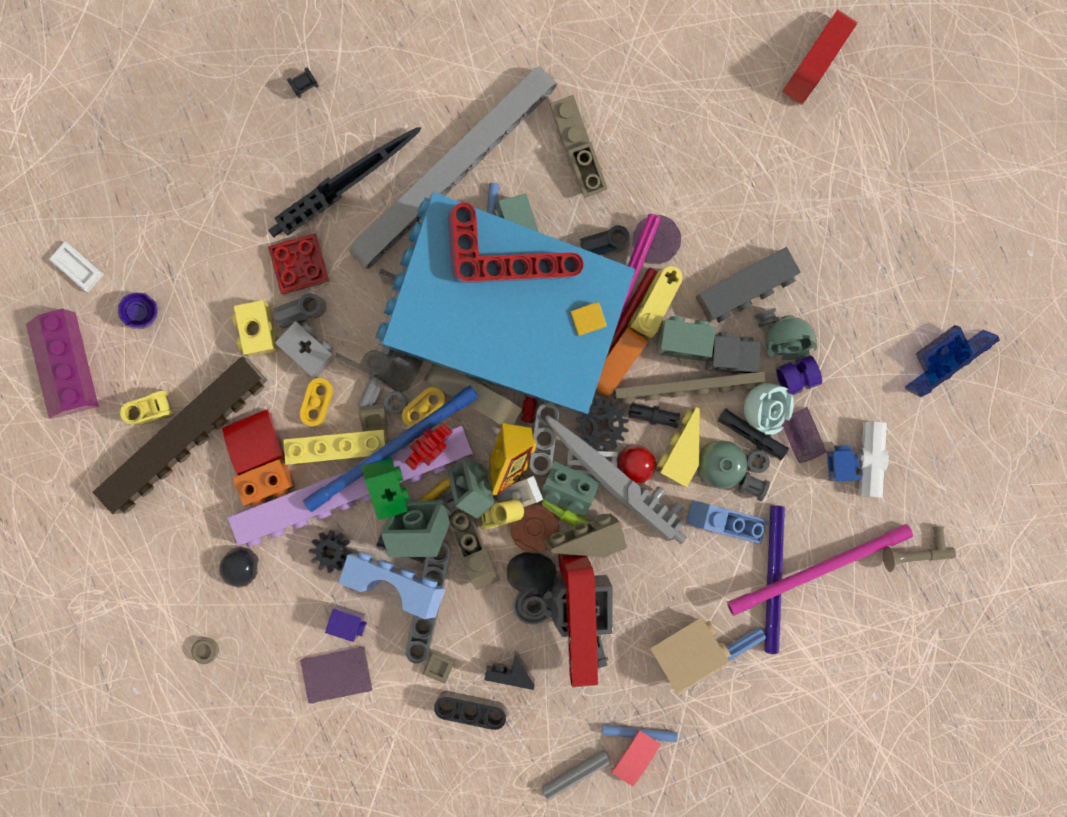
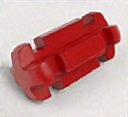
[521,395,537,423]

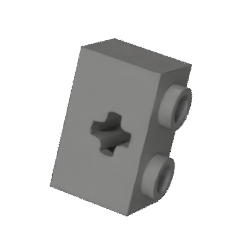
[275,321,336,378]

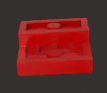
[222,409,285,476]

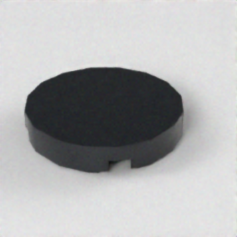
[507,552,557,594]

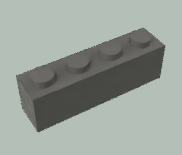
[696,247,801,323]

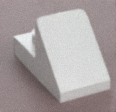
[497,476,543,507]

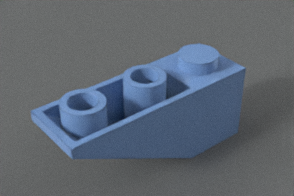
[686,500,767,544]

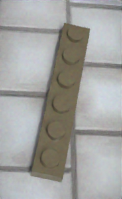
[614,372,766,404]

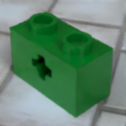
[362,457,410,520]

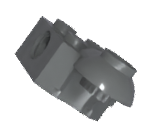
[513,575,613,637]

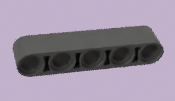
[405,540,451,664]

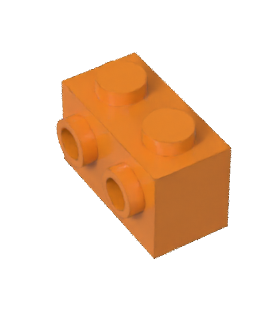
[232,459,296,508]

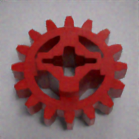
[405,423,453,471]

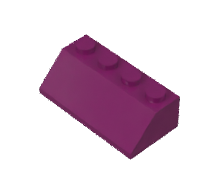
[26,309,99,419]

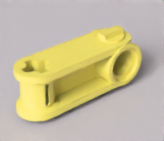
[629,266,683,339]

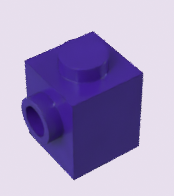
[325,605,367,642]

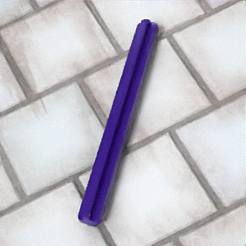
[765,505,785,654]

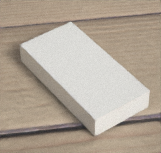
[49,241,104,292]

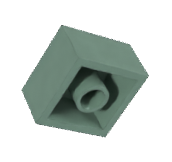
[655,316,716,361]
[381,500,450,558]

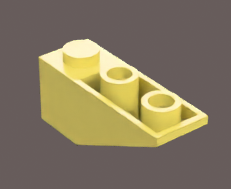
[657,407,700,487]

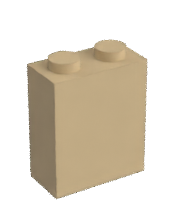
[650,617,731,695]

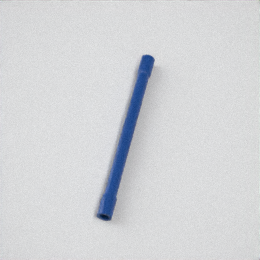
[303,385,479,512]

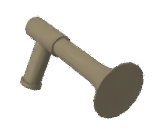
[883,526,956,572]

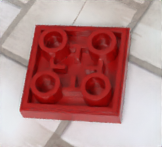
[268,233,330,295]

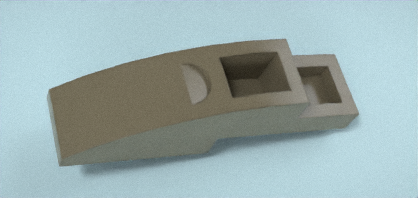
[549,95,608,198]

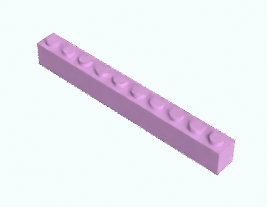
[228,426,474,548]

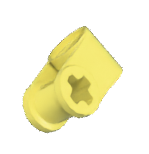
[120,390,174,425]
[481,499,524,529]

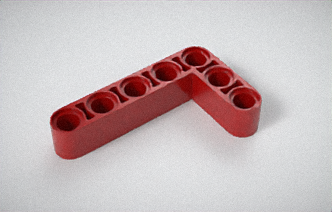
[448,202,584,283]
[558,554,598,688]

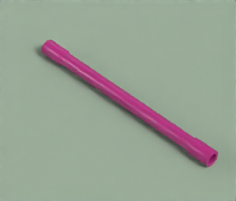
[727,524,913,616]

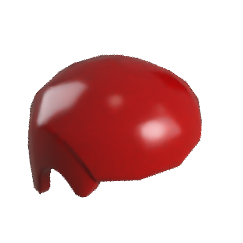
[617,445,657,483]

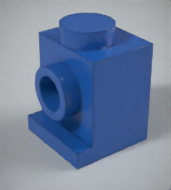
[827,445,861,482]

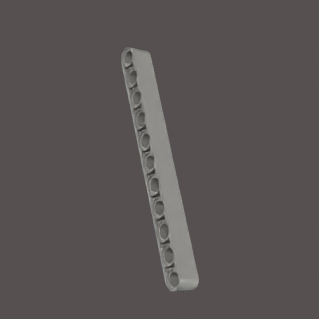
[349,66,557,269]

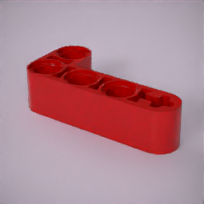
[782,9,858,105]

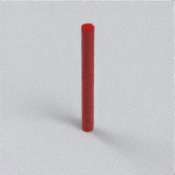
[607,267,657,356]

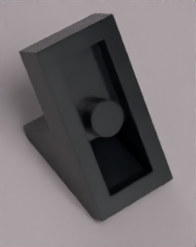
[484,651,535,690]

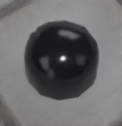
[219,546,259,588]

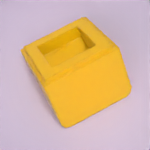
[570,302,607,336]

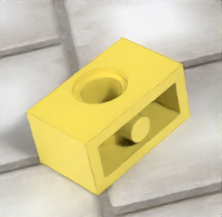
[232,300,279,357]

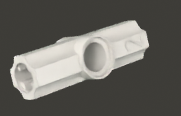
[857,421,889,497]

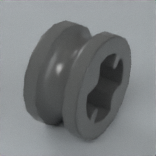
[755,308,780,327]
[384,392,407,414]
[746,451,770,473]

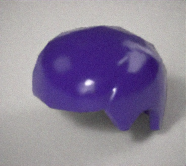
[118,292,158,329]

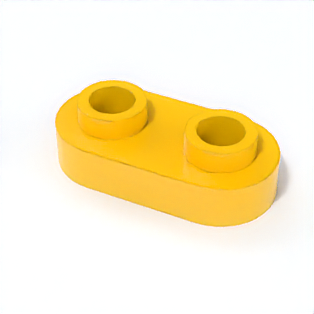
[300,378,334,427]
[402,387,446,427]

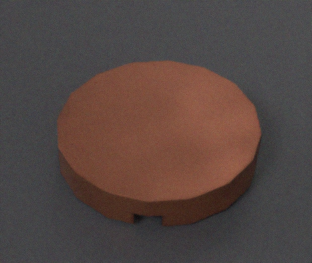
[510,503,559,553]

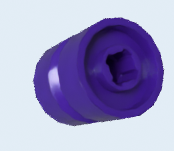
[776,355,822,395]

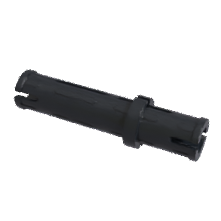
[717,408,789,461]

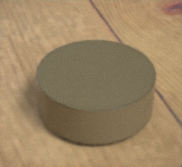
[191,638,219,664]

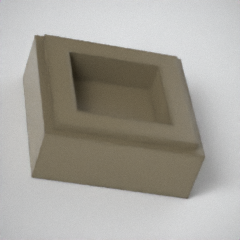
[358,404,388,432]
[423,650,455,683]

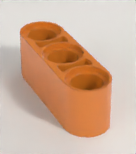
[596,327,648,398]

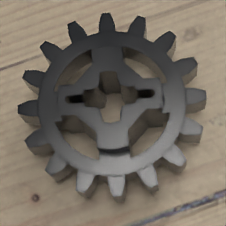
[575,398,629,452]

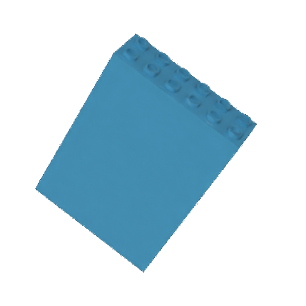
[375,192,635,414]

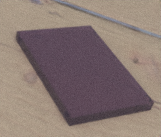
[300,646,373,704]

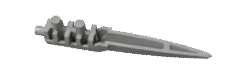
[545,415,687,544]

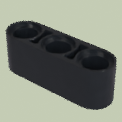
[434,691,507,730]

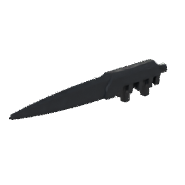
[268,127,421,238]

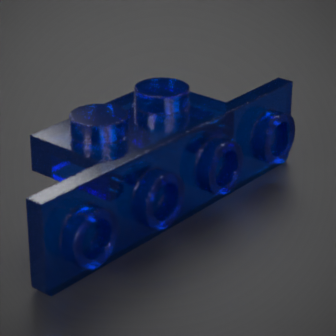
[905,325,1000,397]

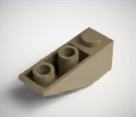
[448,510,499,590]
[543,513,627,557]

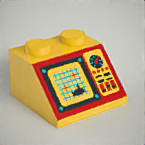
[489,423,536,495]

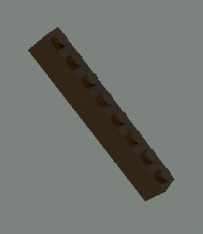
[92,356,267,514]

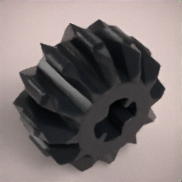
[309,530,353,573]

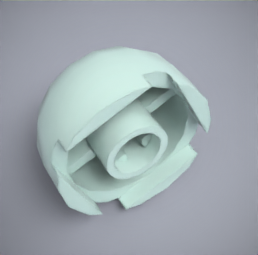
[744,383,794,435]

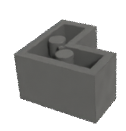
[705,332,761,373]

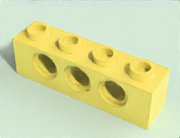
[283,430,389,465]

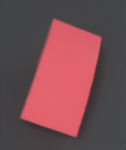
[611,729,661,787]

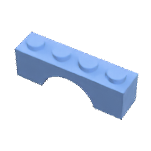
[339,551,445,619]

